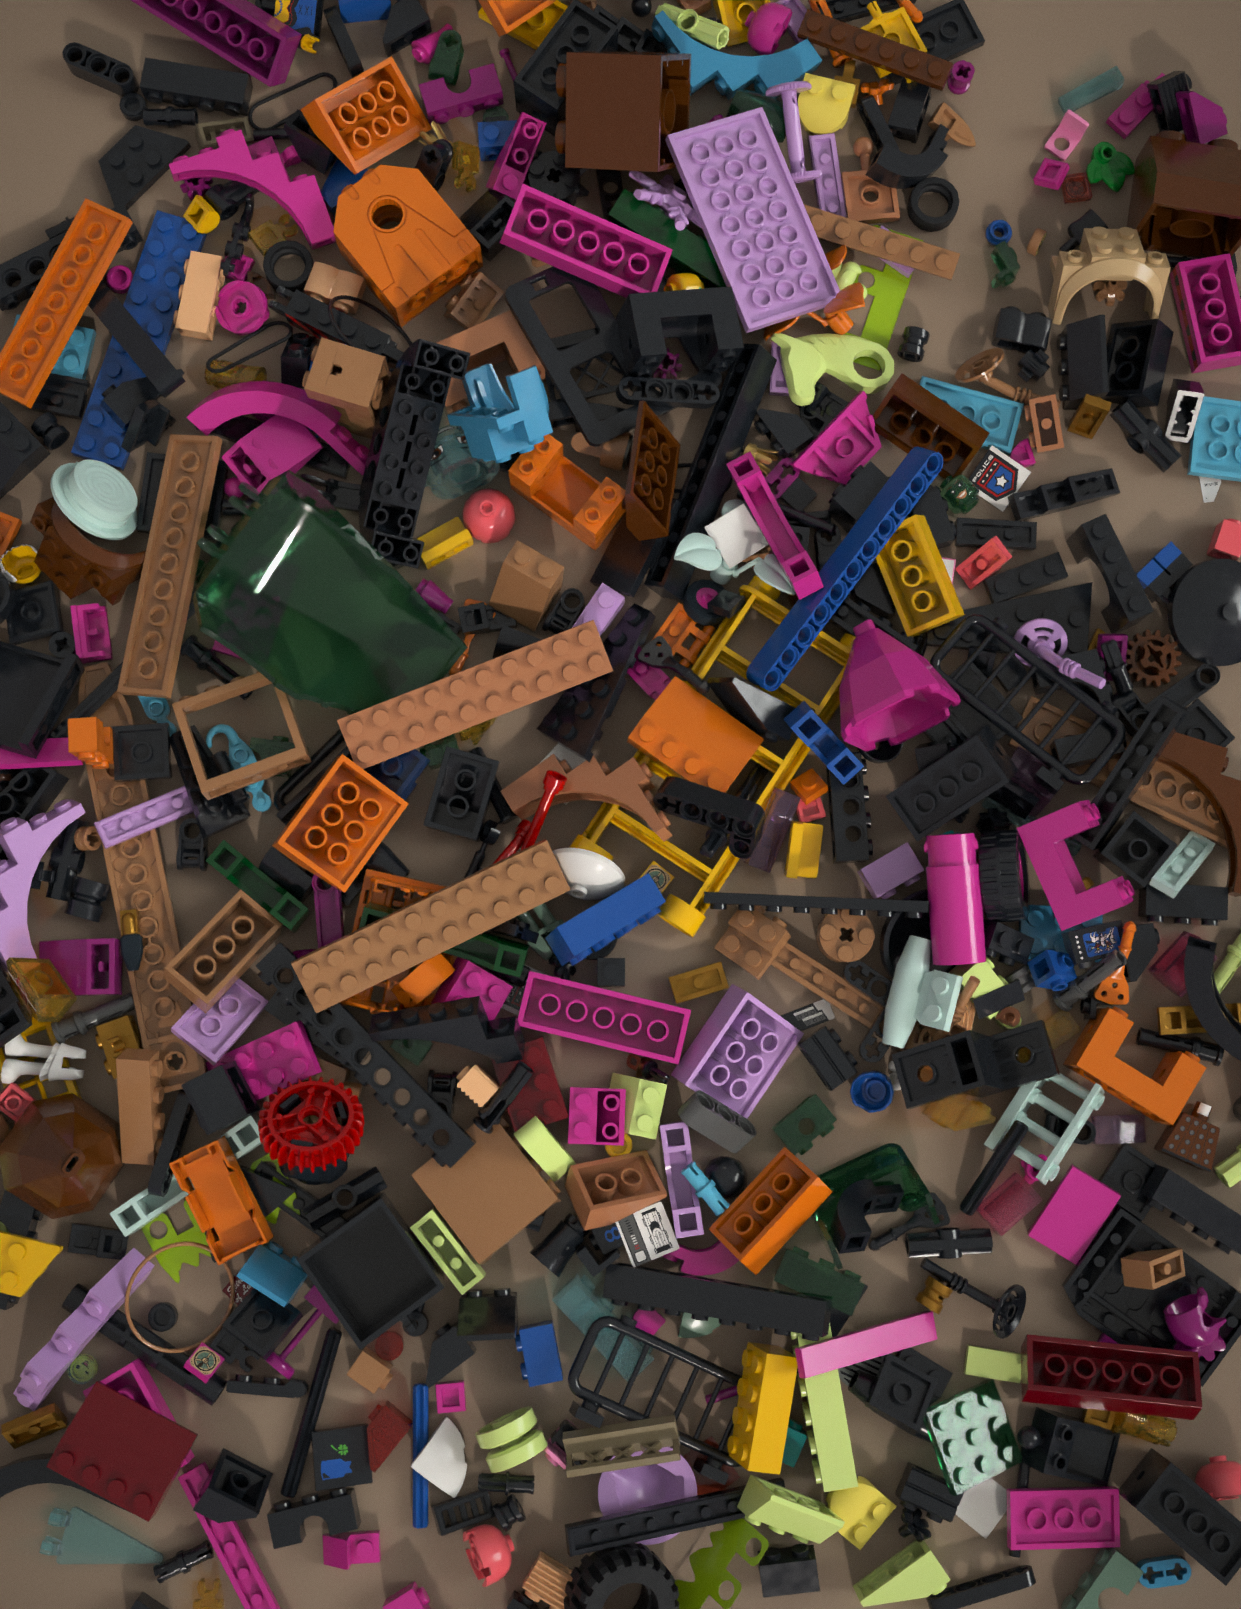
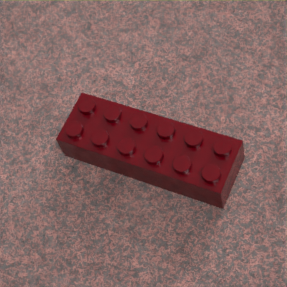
[1021,1334,1202,1420]

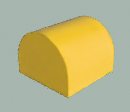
[183,195,220,234]

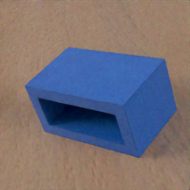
[515,1320,563,1387]

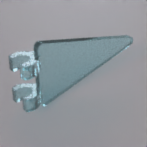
[39,1506,164,1564]

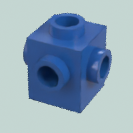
[1027,949,1077,991]

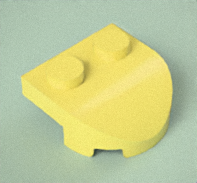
[798,73,856,135]
[826,1476,897,1550]

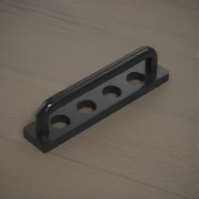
[273,729,353,825]

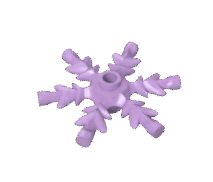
[629,171,702,231]

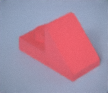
[955,536,1012,590]

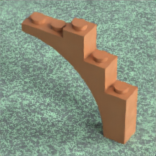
[501,754,673,841]

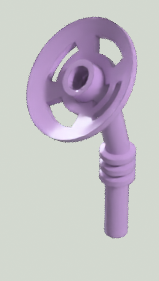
[1014,618,1106,689]

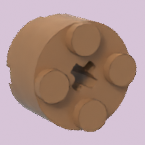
[816,909,875,963]

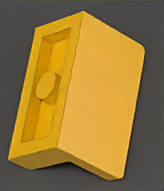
[417,517,474,570]
[784,821,824,878]

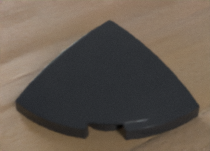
[796,381,848,441]

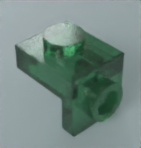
[991,241,1020,289]

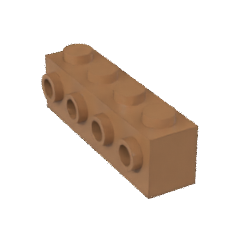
[116,1048,166,1165]

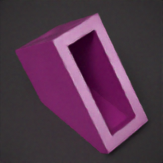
[1175,91,1228,144]

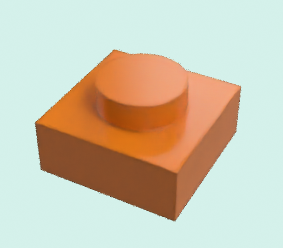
[790,768,828,805]

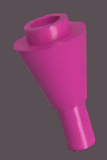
[411,23,453,64]

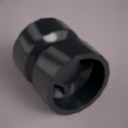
[64,876,110,923]

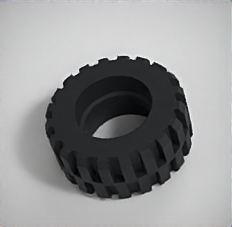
[564,1543,679,1609]

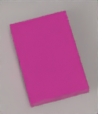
[1027,1164,1121,1265]

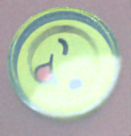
[67,1354,98,1384]

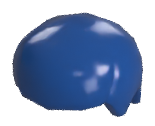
[850,1070,895,1113]

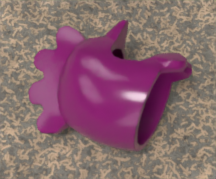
[1164,1287,1227,1361]

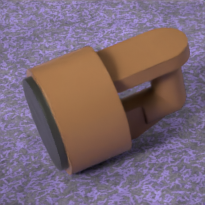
[571,432,634,472]

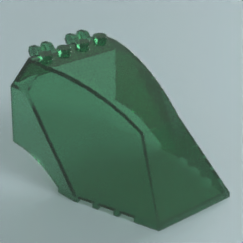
[193,470,467,715]

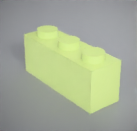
[410,1207,486,1295]

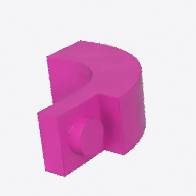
[662,1240,739,1276]

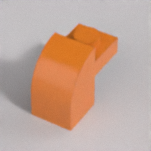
[390,953,455,1008]

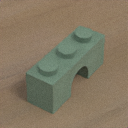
[1061,1548,1144,1609]

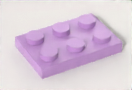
[171,978,269,1066]

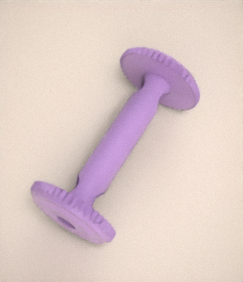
[765,81,822,184]

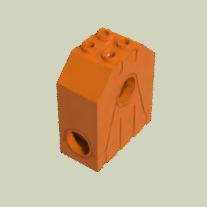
[333,164,483,328]

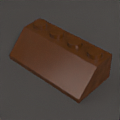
[873,373,989,485]

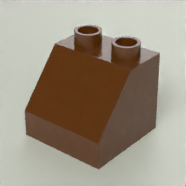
[555,51,691,172]
[1127,131,1241,259]

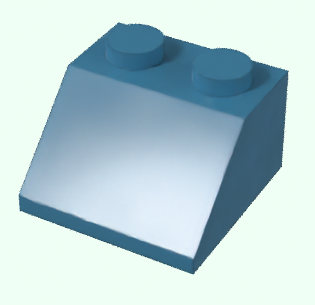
[236,1240,308,1307]

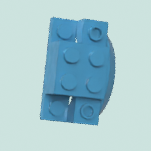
[447,363,553,463]

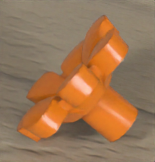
[860,79,894,105]

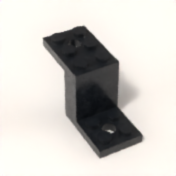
[892,1020,1060,1109]

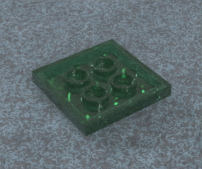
[924,1379,1023,1496]

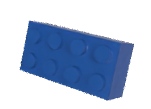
[545,873,666,966]

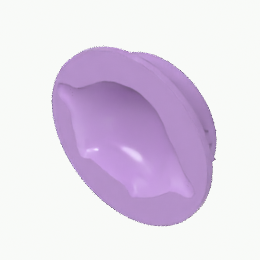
[598,1447,697,1545]

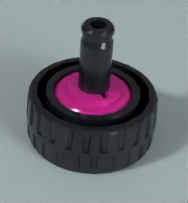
[978,830,1030,922]

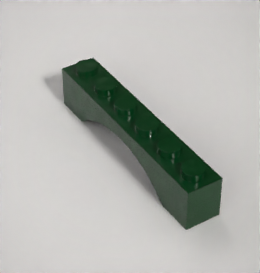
[359,902,530,978]

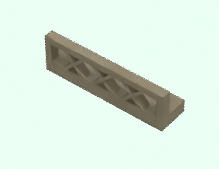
[562,1414,681,1478]

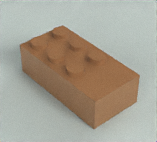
[164,890,283,1014]

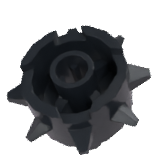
[525,150,589,206]

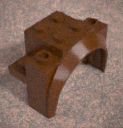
[30,497,146,606]

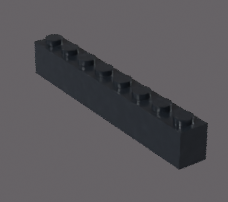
[603,1262,832,1341]

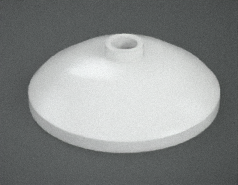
[552,848,625,900]

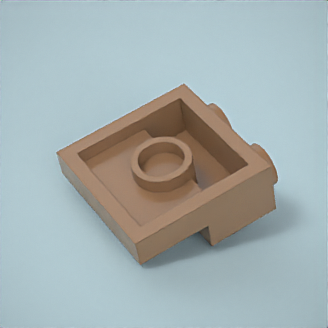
[714,906,791,980]

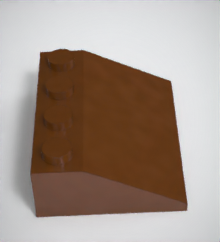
[625,400,681,541]

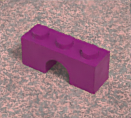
[418,63,504,125]

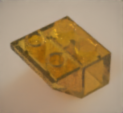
[922,1094,996,1131]

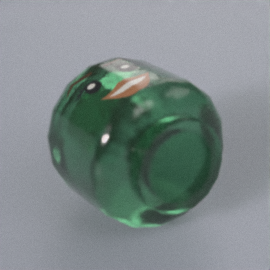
[940,474,979,514]

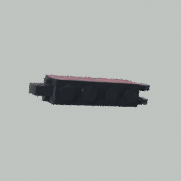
[268,286,404,365]

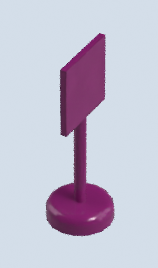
[266,1285,339,1379]

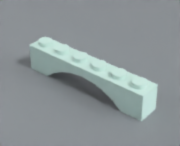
[110,1114,261,1237]

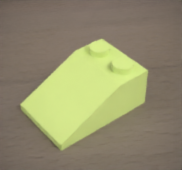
[853,1540,951,1607]

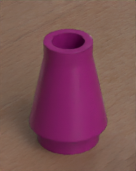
[412,578,454,614]

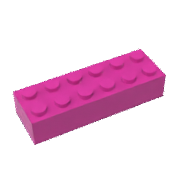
[500,184,673,298]
[517,971,691,1065]

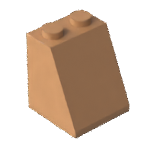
[489,540,564,632]

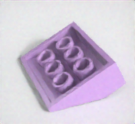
[671,984,804,1119]

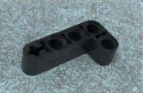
[653,776,765,859]

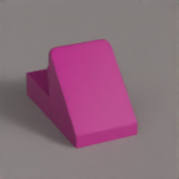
[323,1530,381,1570]

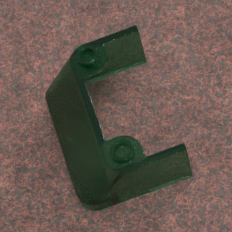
[811,1143,940,1270]

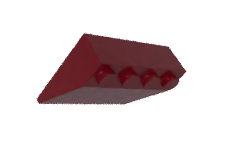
[46,1381,198,1522]

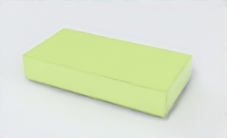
[963,1344,1021,1383]

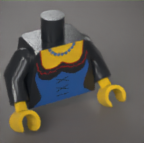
[261,0,324,54]

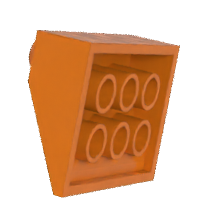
[300,56,432,175]
[627,676,764,793]
[272,754,409,893]

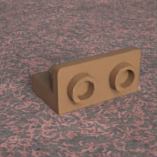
[443,271,504,330]

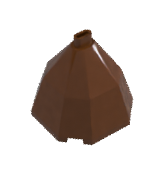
[0,1093,125,1219]

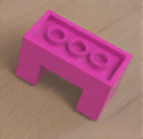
[1017,800,1135,931]

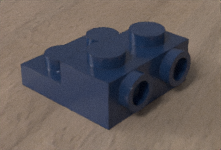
[363,749,431,801]

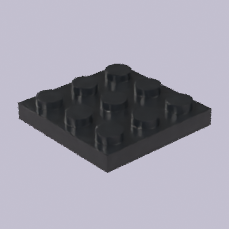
[136,452,228,541]

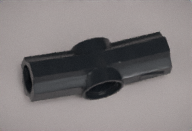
[1110,398,1182,473]

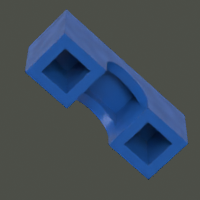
[784,701,864,785]

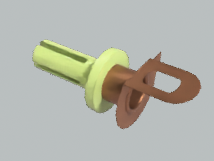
[995,1007,1022,1030]

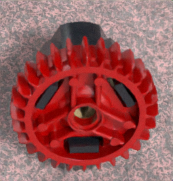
[258,1076,365,1185]

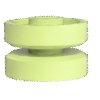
[475,1406,548,1473]

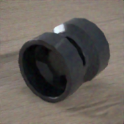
[897,326,930,362]
[31,412,70,450]

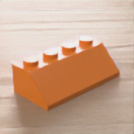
[709,1147,833,1275]

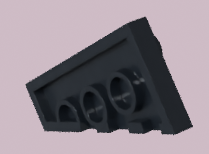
[170,725,251,840]

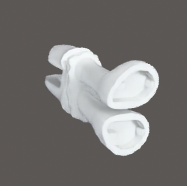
[1,1034,87,1084]

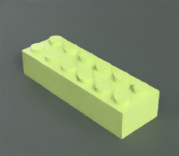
[791,1323,858,1492]

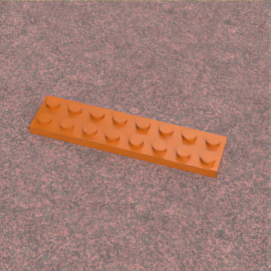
[0,198,133,409]

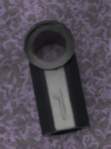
[204,180,259,220]

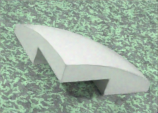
[411,1416,467,1498]

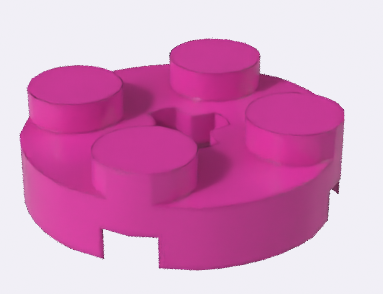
[215,280,270,336]

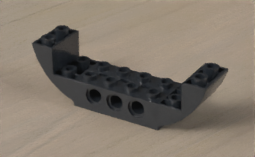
[359,339,470,569]

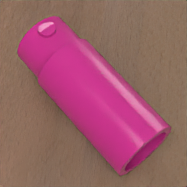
[924,833,986,965]

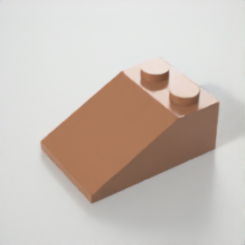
[565,1150,667,1231]

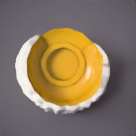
[0,544,41,584]

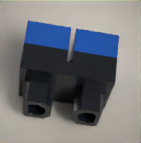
[1136,541,1193,609]

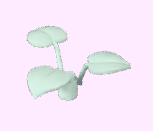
[674,499,795,596]

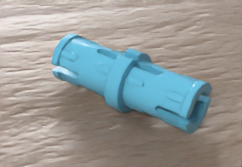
[681,1161,730,1216]

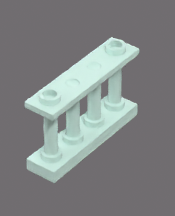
[984,1073,1105,1185]

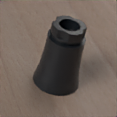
[530,1213,590,1277]

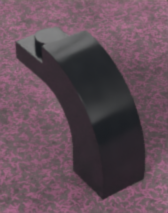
[865,124,949,189]
[830,1178,904,1254]

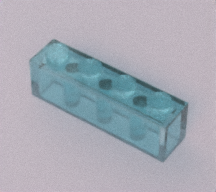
[552,1273,654,1382]

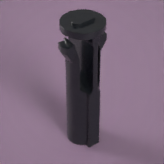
[473,1060,534,1134]

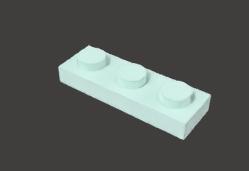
[1149,831,1215,899]

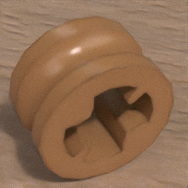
[74,826,102,851]

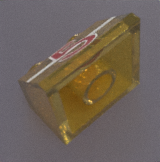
[6,958,77,1022]

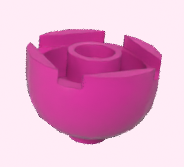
[745,2,793,55]

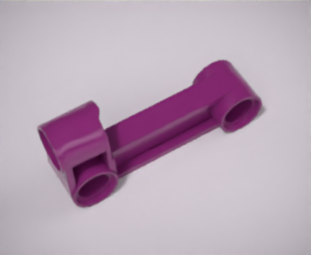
[293,875,345,958]

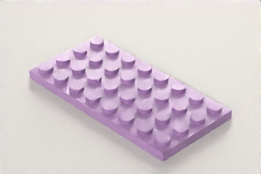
[665,107,840,333]

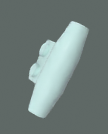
[882,935,963,1049]

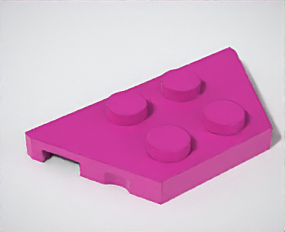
[790,391,882,485]

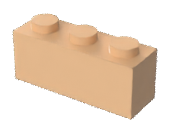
[173,251,226,341]

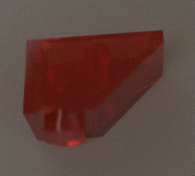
[367,1401,413,1473]

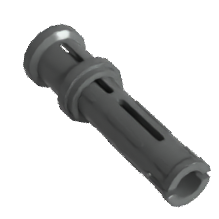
[1052,949,1127,1012]
[51,992,135,1044]

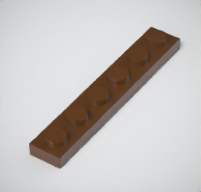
[797,9,953,91]

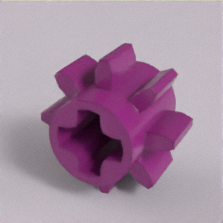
[180,178,213,201]
[652,348,682,379]

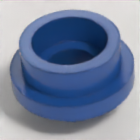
[985,220,1012,246]

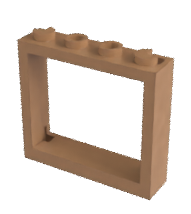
[172,666,312,800]

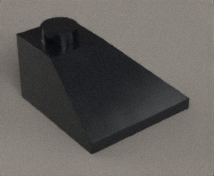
[193,1448,273,1523]

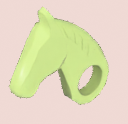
[771,333,894,406]

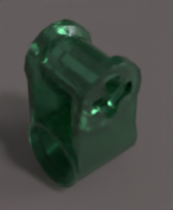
[428,30,464,86]

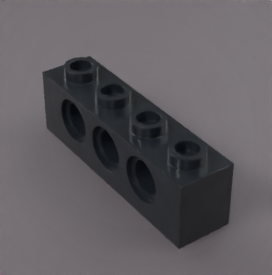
[826,752,873,864]

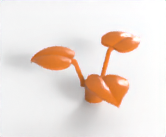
[764,245,865,342]

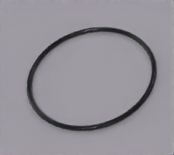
[328,295,412,372]

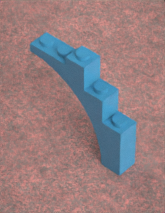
[651,11,822,104]

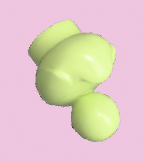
[832,261,867,299]

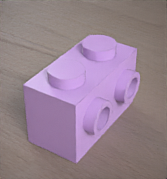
[857,842,924,899]

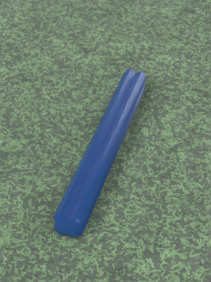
[413,1383,429,1529]

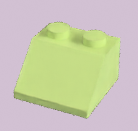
[609,1073,667,1140]

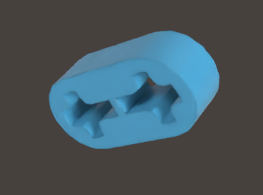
[1136,1555,1191,1589]

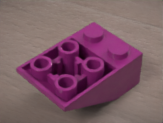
[39,938,123,997]

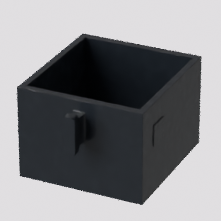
[297,1191,445,1350]

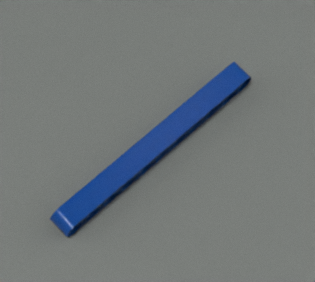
[746,447,943,691]

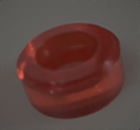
[375,1331,404,1361]

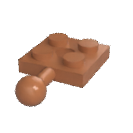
[841,137,900,224]

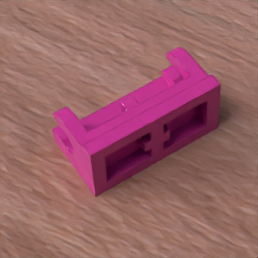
[70,603,113,664]

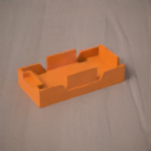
[169,1135,274,1265]

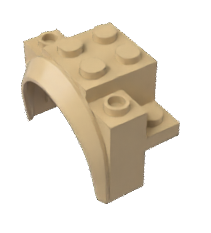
[1048,227,1171,325]

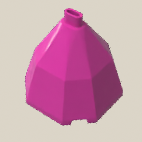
[839,620,961,751]

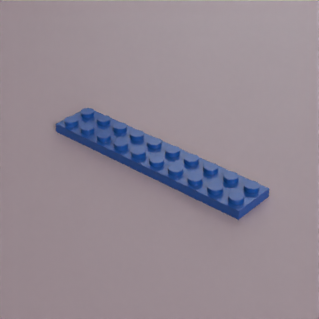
[71,210,207,471]

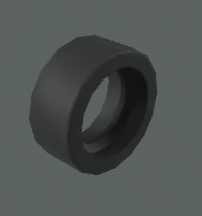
[907,177,960,232]
[263,240,314,292]

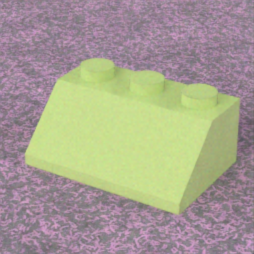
[737,1475,845,1544]

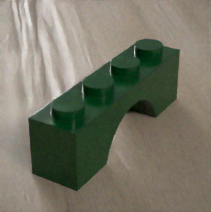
[206,840,312,933]

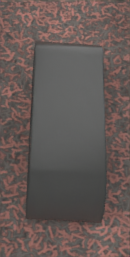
[678,1090,757,1153]

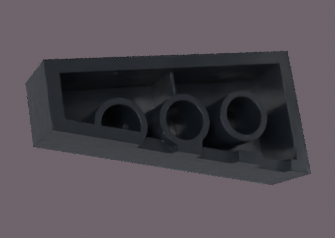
[0,767,69,861]

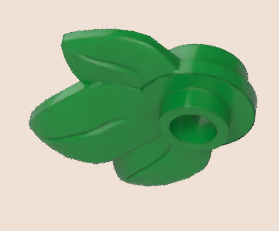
[1086,142,1135,192]

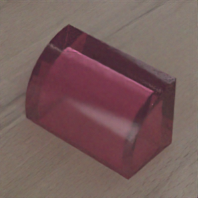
[1148,931,1218,998]
[976,1172,1043,1237]

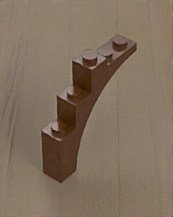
[1157,732,1241,897]

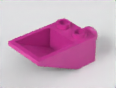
[221,415,323,500]

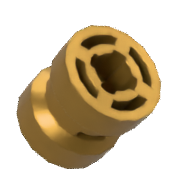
[915,1275,953,1315]

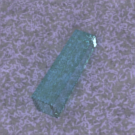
[1058,66,1125,114]

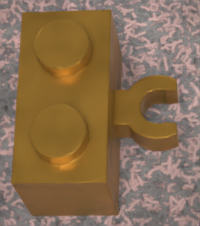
[95,1015,143,1079]

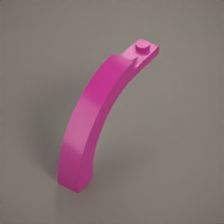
[186,381,369,475]

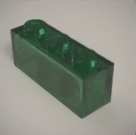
[774,1246,865,1316]

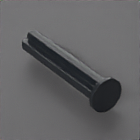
[469,747,518,825]

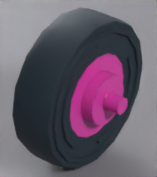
[683,579,727,626]

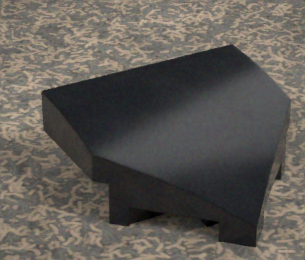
[121,399,176,453]

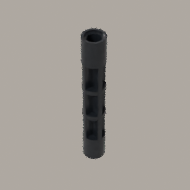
[62,1283,227,1406]

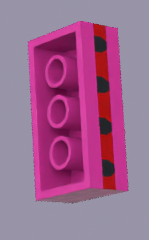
[1169,253,1241,374]

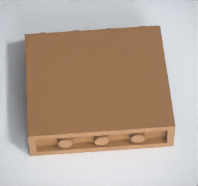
[411,1116,561,1265]

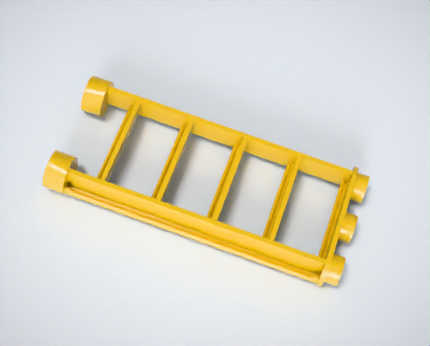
[569,575,856,938]

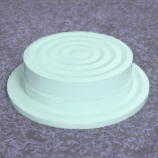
[50,459,138,540]

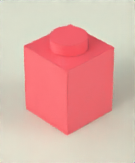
[1206,519,1241,561]

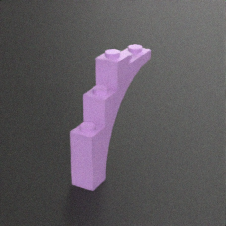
[0,799,86,977]
[13,1248,155,1411]

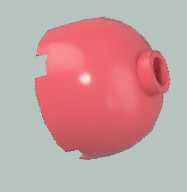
[462,488,516,544]
[1195,1455,1241,1501]
[463,1524,514,1587]

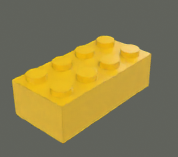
[876,515,965,637]
[727,1342,798,1475]

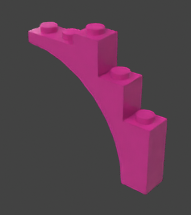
[169,129,336,250]

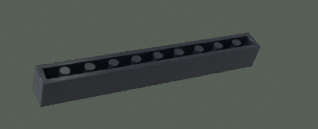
[644,343,777,601]

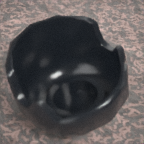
[704,1156,747,1199]

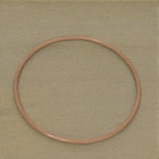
[124,1242,235,1353]

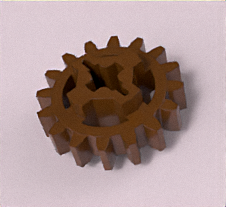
[1126,629,1182,688]

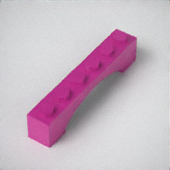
[726,451,824,600]

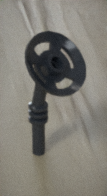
[920,1258,1026,1339]

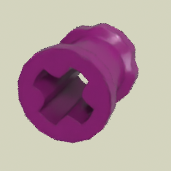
[947,60,975,95]

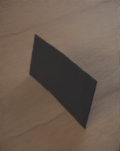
[973,980,1025,1020]

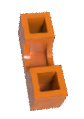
[68,717,114,769]

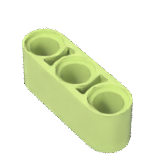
[514,1116,576,1182]

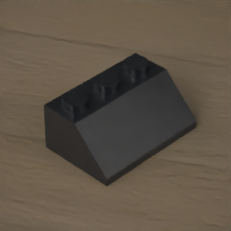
[1057,315,1109,410]
[1103,319,1174,408]

